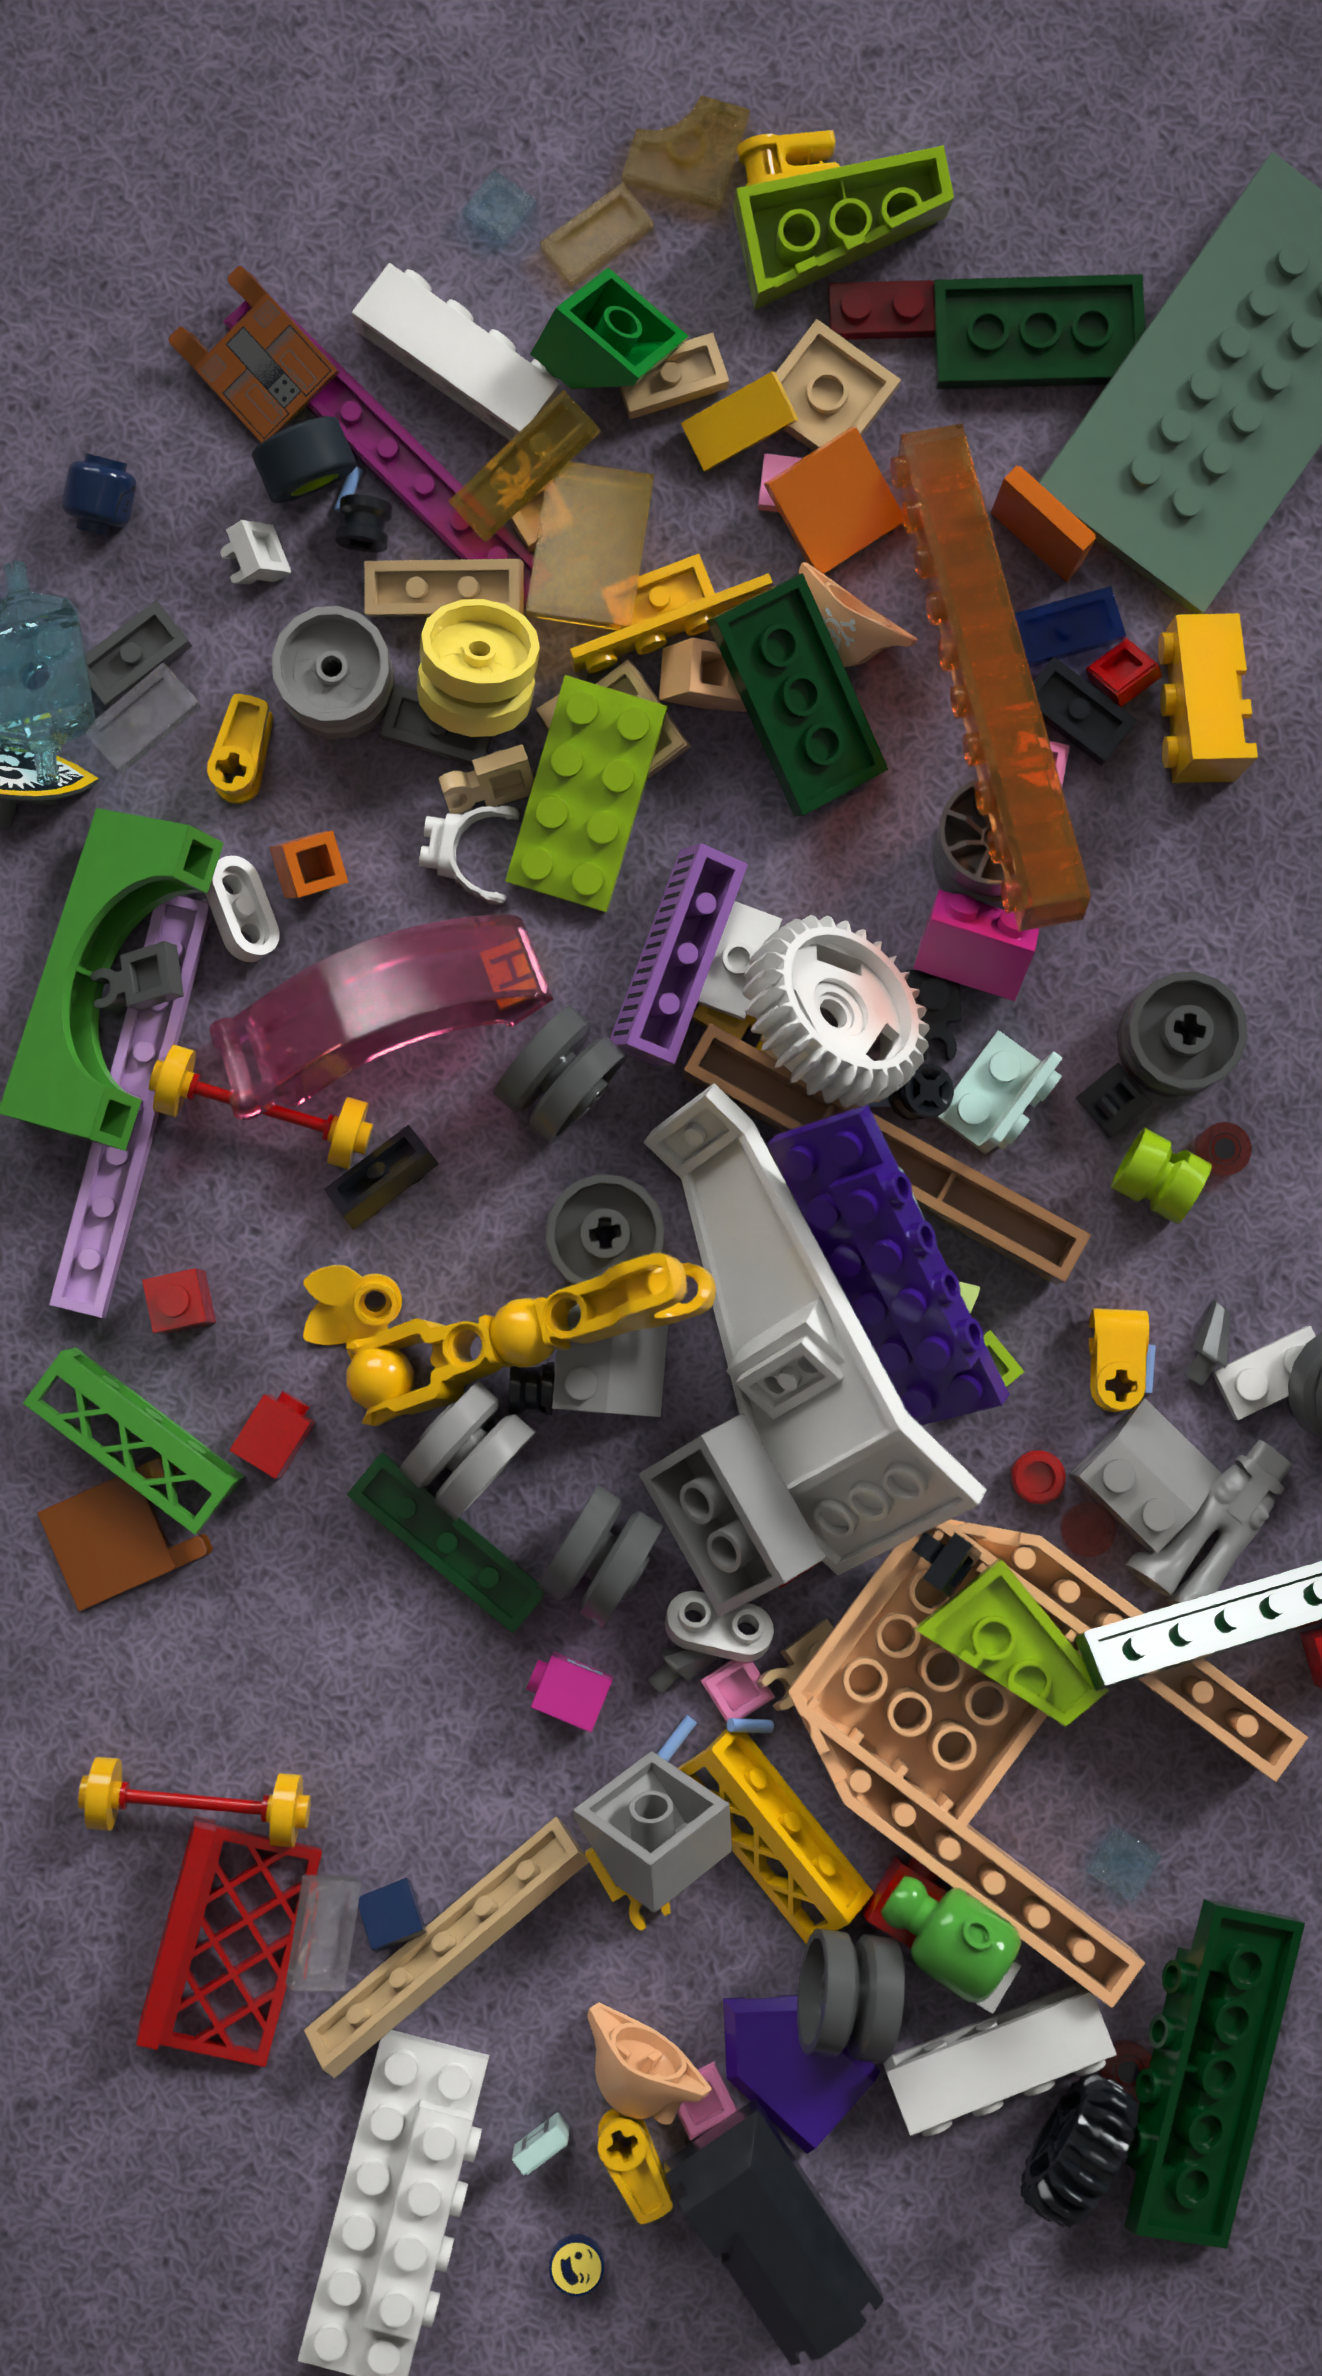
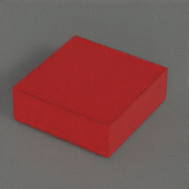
[1085,638,1162,707]

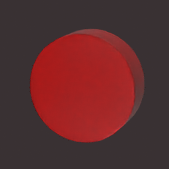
[1010,1450,1066,1504]

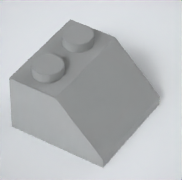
[552,1304,668,1417]
[1070,1398,1222,1553]
[573,1751,732,1913]

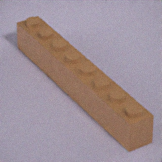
[683,1023,1091,1285]

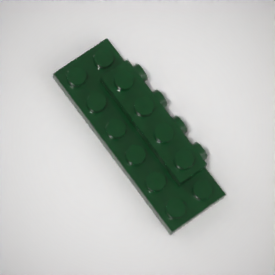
[1124,1899,1305,2249]

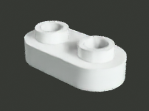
[205,856,280,962]
[665,1591,774,1662]

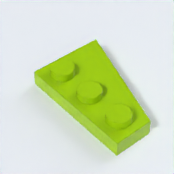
[914,1558,1109,1726]

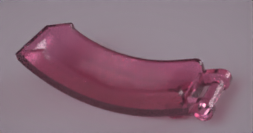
[209,915,554,1120]

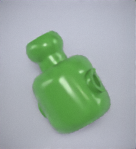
[881,1876,1021,2003]

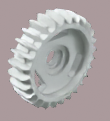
[742,915,930,1108]

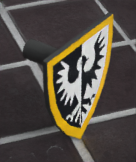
[0,739,99,828]

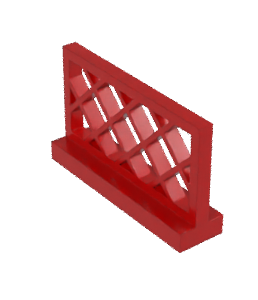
[136,1816,323,2067]

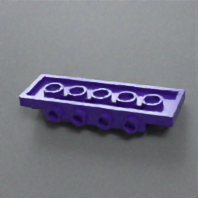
[767,1104,1010,1426]

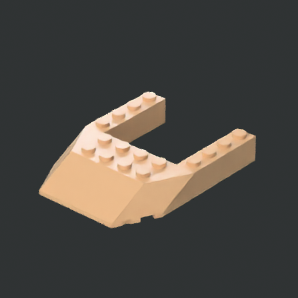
[788,1519,1308,2008]

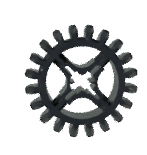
[1021,2073,1138,2228]

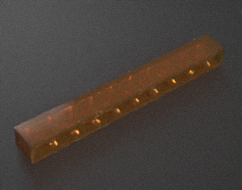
[890,423,1091,931]

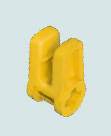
[737,130,840,186]
[207,694,274,804]
[597,2108,673,2224]

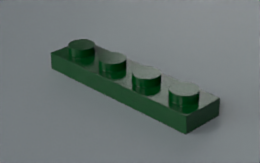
[346,1452,545,1634]

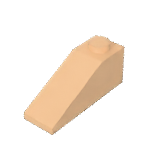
[659,638,747,712]

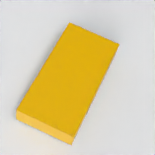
[681,371,799,471]

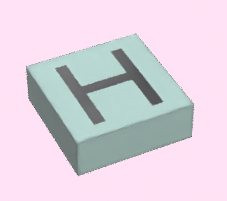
[512,2112,570,2175]

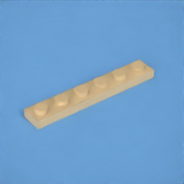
[304,1817,589,2078]

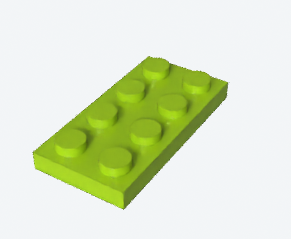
[505,675,668,912]

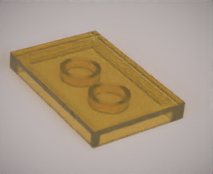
[526,459,654,631]

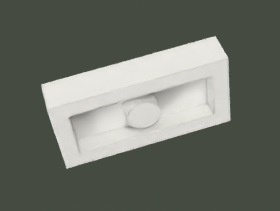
[1212,1326,1316,1420]

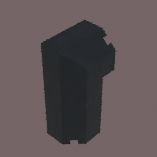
[664,2098,884,2366]

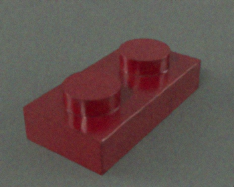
[828,280,935,340]

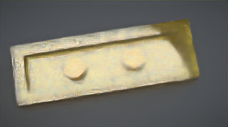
[448,390,601,543]

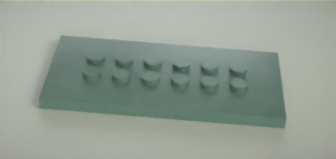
[1038,151,1322,614]

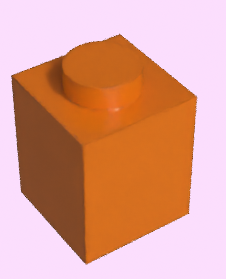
[269,830,349,898]

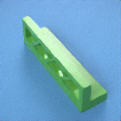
[23,1347,245,1535]

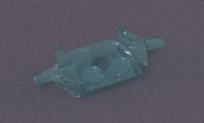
[0,561,96,785]

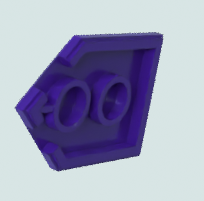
[723,1995,881,2154]

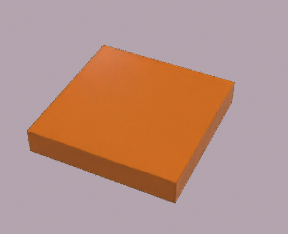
[764,427,906,574]
[990,465,1096,582]

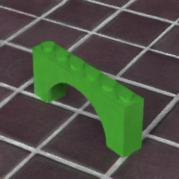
[0,808,224,1151]

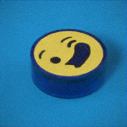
[549,2234,604,2297]

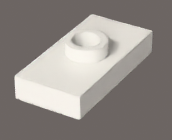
[697,901,782,1021]

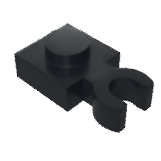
[905,970,962,1061]

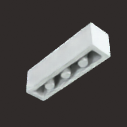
[352,263,561,451]
[883,1983,1117,2136]

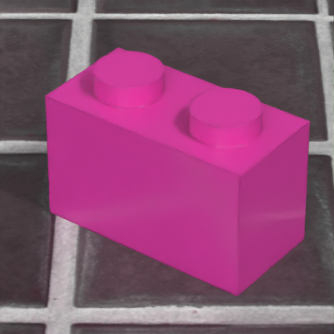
[913,889,1041,1001]

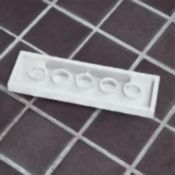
[298,2030,489,2376]

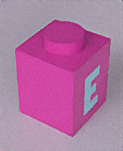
[526,1651,613,1732]

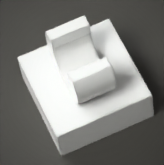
[220,520,292,584]

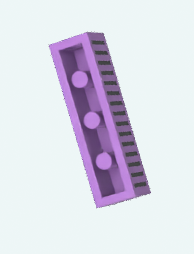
[610,843,748,1066]

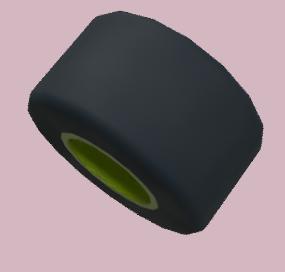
[251,416,356,503]

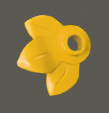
[303,1265,402,1361]

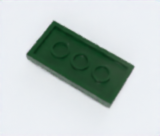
[933,274,1145,389]
[706,573,889,817]

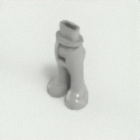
[1125,1440,1293,1606]

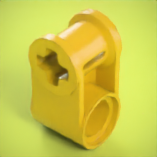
[1088,1308,1149,1412]

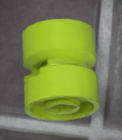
[1110,1127,1212,1224]

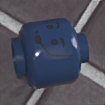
[62,453,137,536]

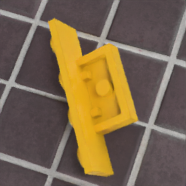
[570,553,773,673]

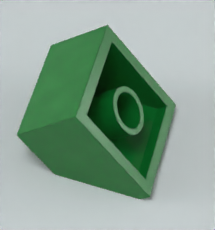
[530,267,689,389]

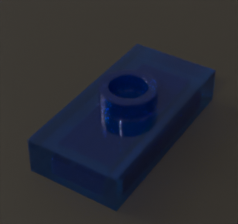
[1008,586,1126,670]

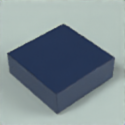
[356,1878,427,1953]

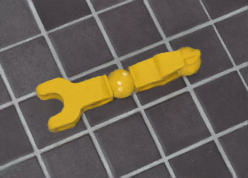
[345,1253,716,1426]

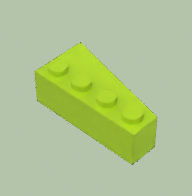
[733,145,954,310]

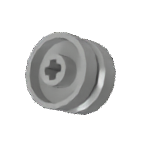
[272,606,395,740]
[398,1381,536,1521]

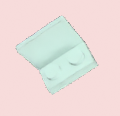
[935,1030,1062,1154]

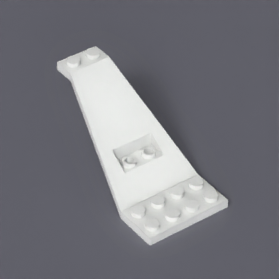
[643,1083,986,1575]

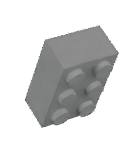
[639,1413,827,1618]

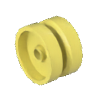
[417,599,540,737]

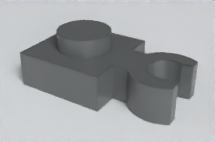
[90,941,184,1012]

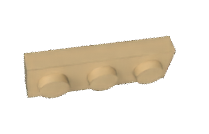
[364,559,524,617]

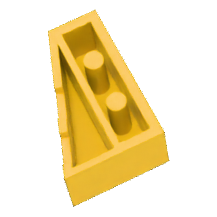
[1158,613,1258,783]

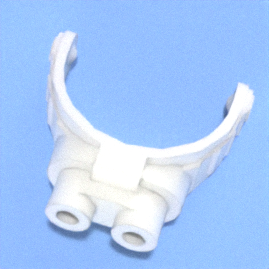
[419,806,520,905]

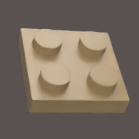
[776,319,901,451]

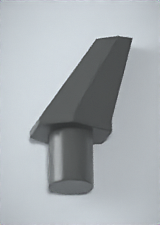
[1184,1299,1230,1386]
[647,1646,720,1694]

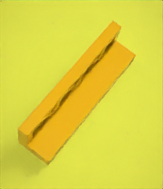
[678,1729,874,1945]

